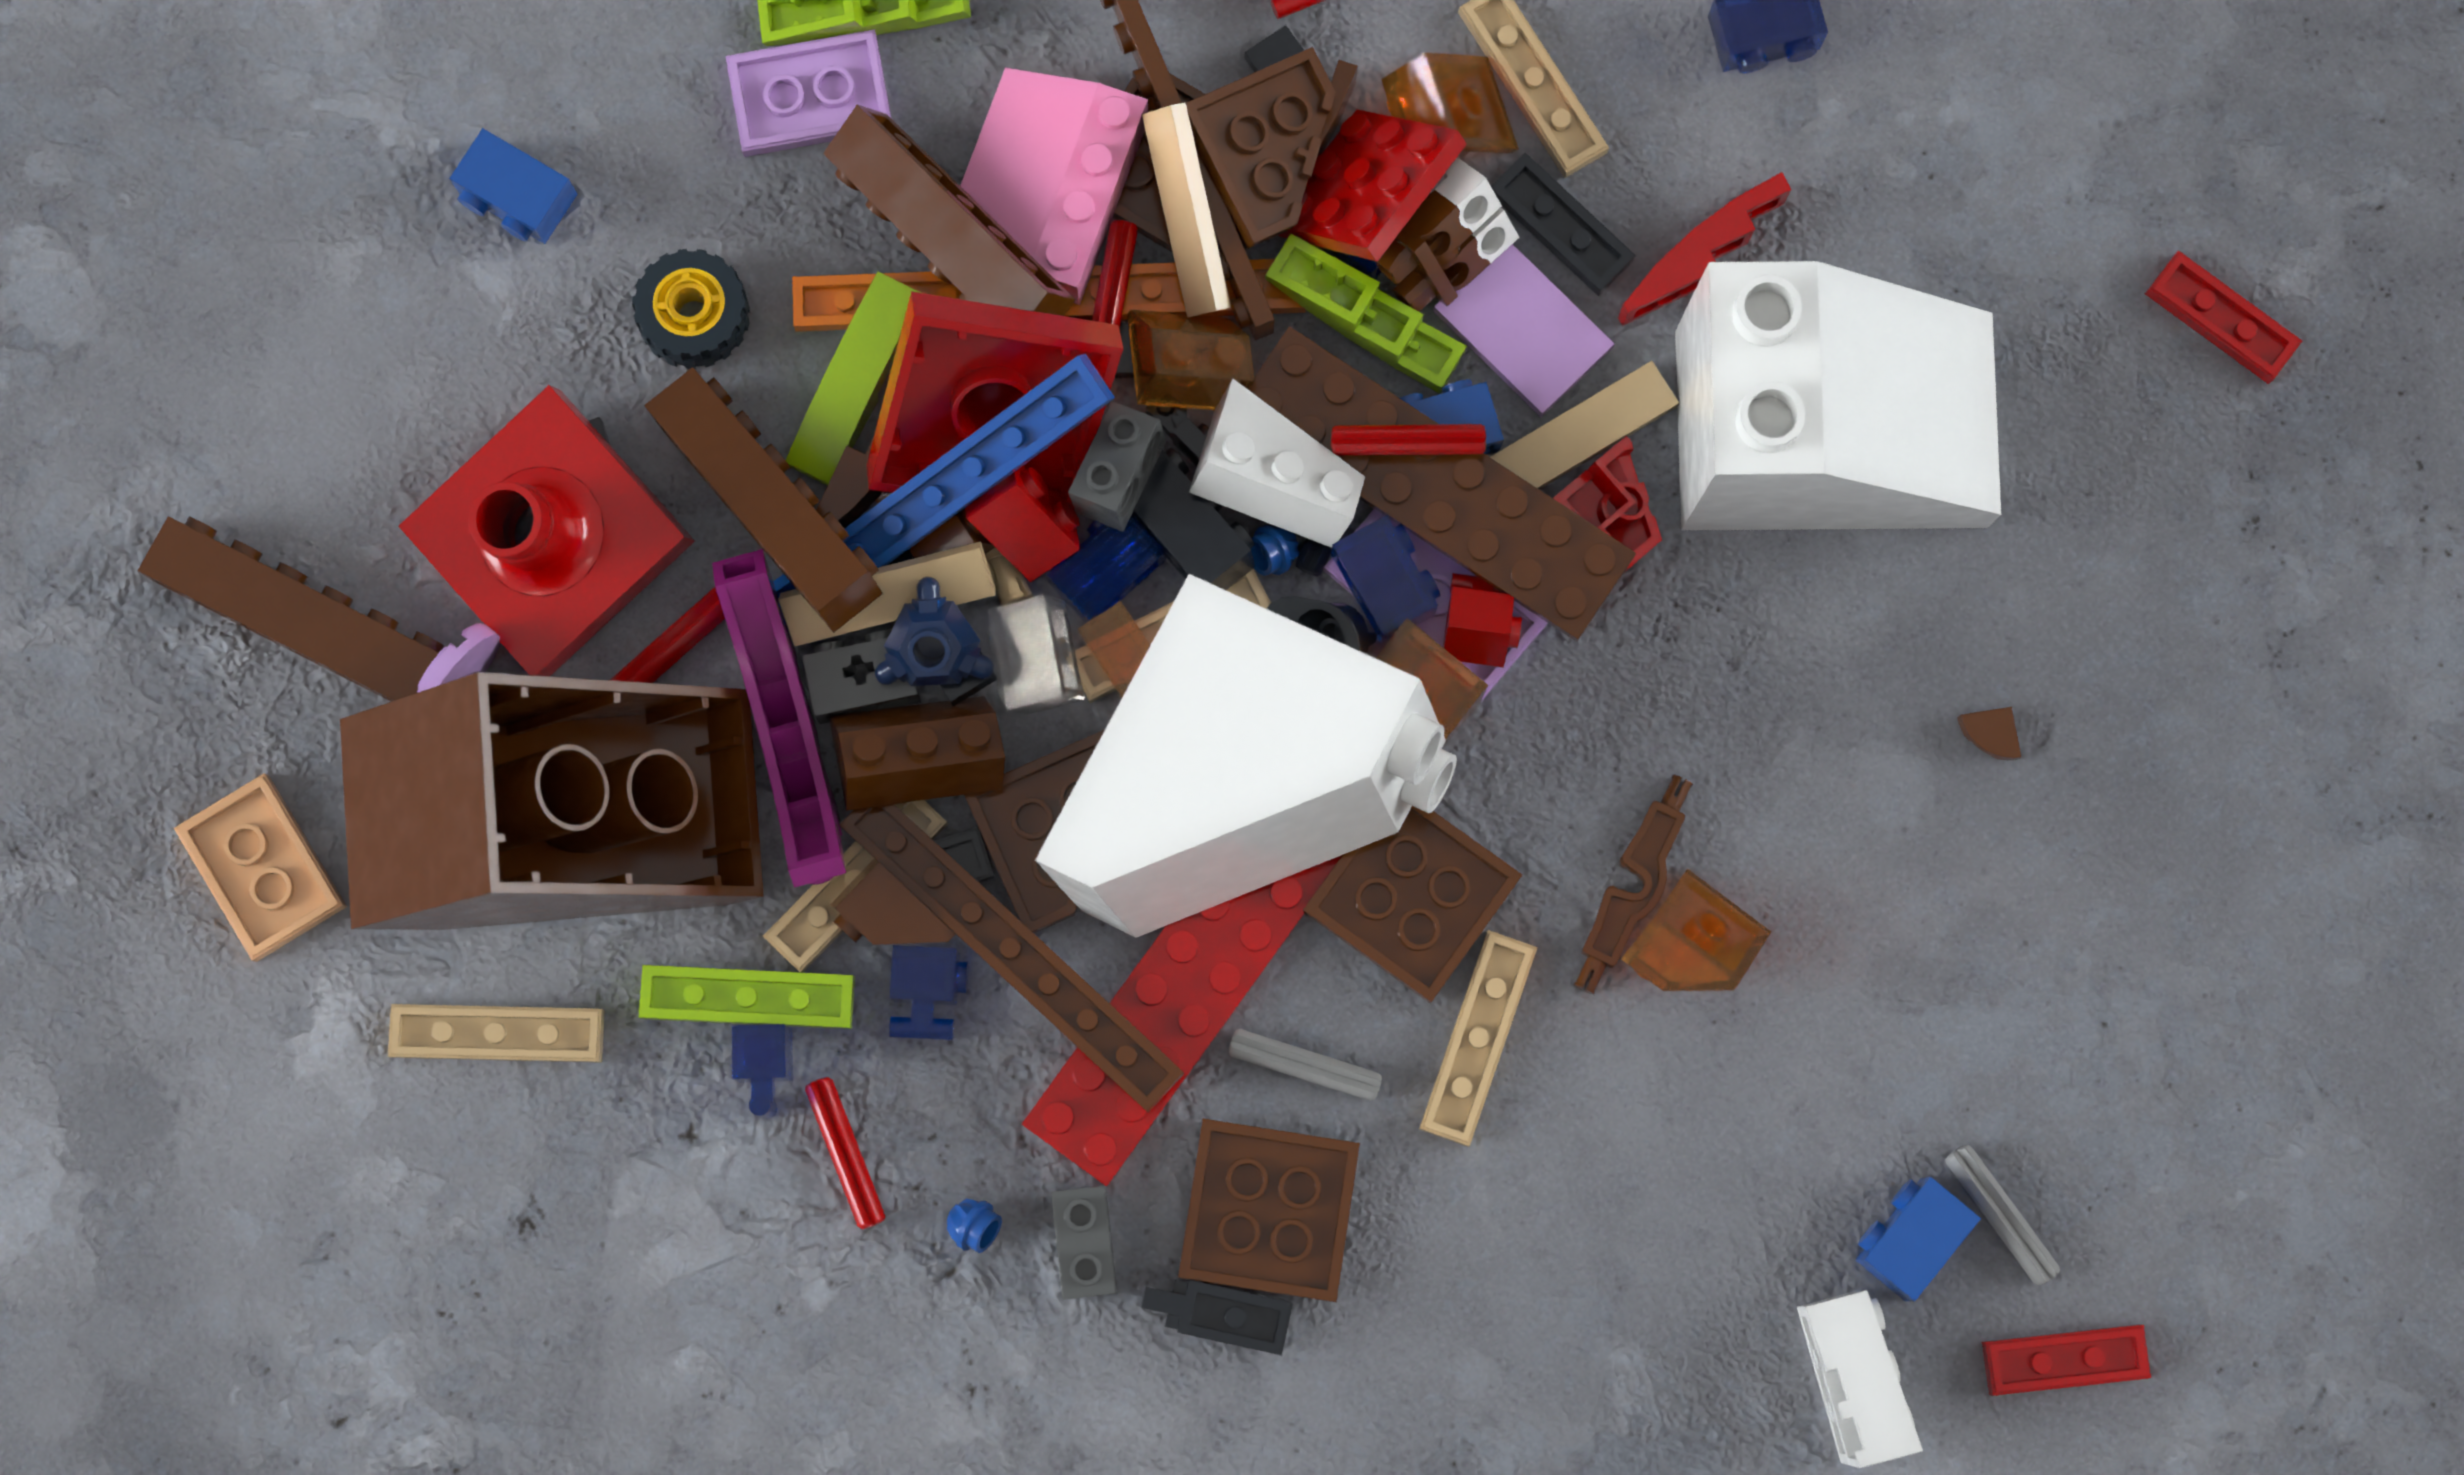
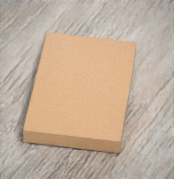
[174,773,347,962]

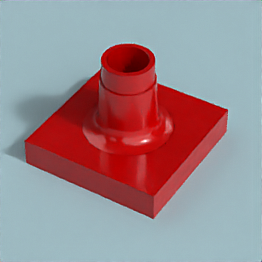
[866,291,1123,510]
[398,385,695,677]

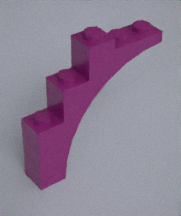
[712,549,846,888]

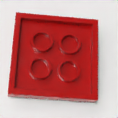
[1278,109,1467,262]

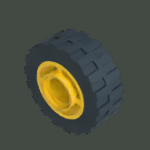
[632,249,750,369]

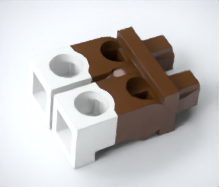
[1374,157,1520,312]

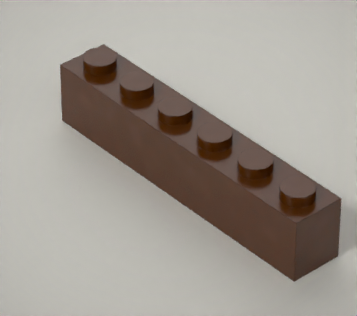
[823,104,1076,316]
[644,367,883,633]
[137,516,445,702]

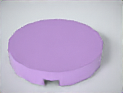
[417,623,501,693]

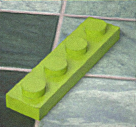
[638,965,855,1029]

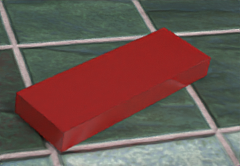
[2145,250,2302,384]
[1982,1324,2151,1396]

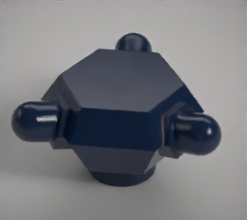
[875,577,994,686]

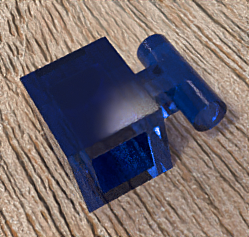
[889,945,969,1040]
[732,1024,793,1119]

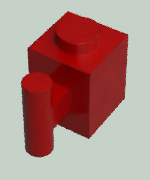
[1442,573,1522,668]

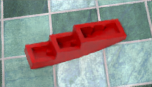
[1618,172,1792,326]

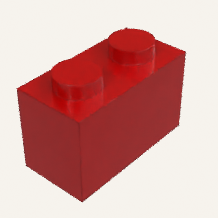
[965,466,1080,582]

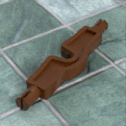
[1573,775,1693,995]

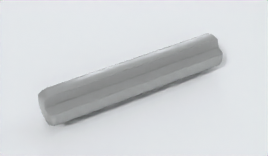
[1229,1029,1382,1101]
[1945,1144,2060,1285]

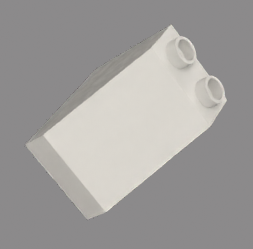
[1675,261,2001,530]
[1035,574,1457,938]

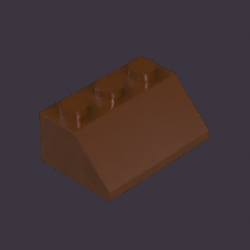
[830,696,1005,811]

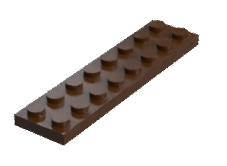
[1247,326,1636,642]

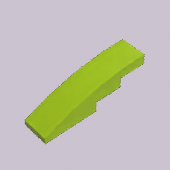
[757,0,971,46]
[1265,234,1467,394]
[785,271,921,486]

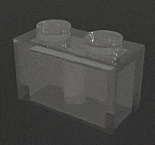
[987,594,1084,715]

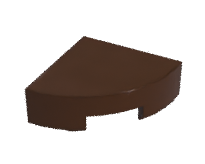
[1957,707,2022,761]

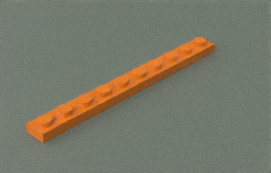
[792,259,1306,332]

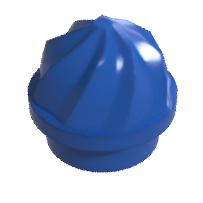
[1251,525,1299,576]
[947,1199,1002,1253]

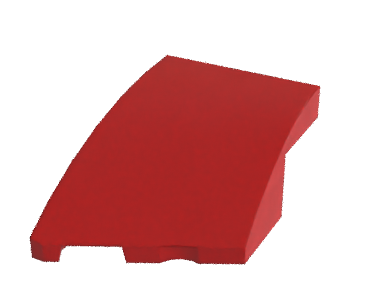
[1553,436,1662,573]

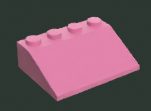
[960,68,1148,305]

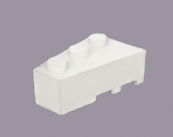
[1189,378,1365,548]
[1797,1290,1923,1468]

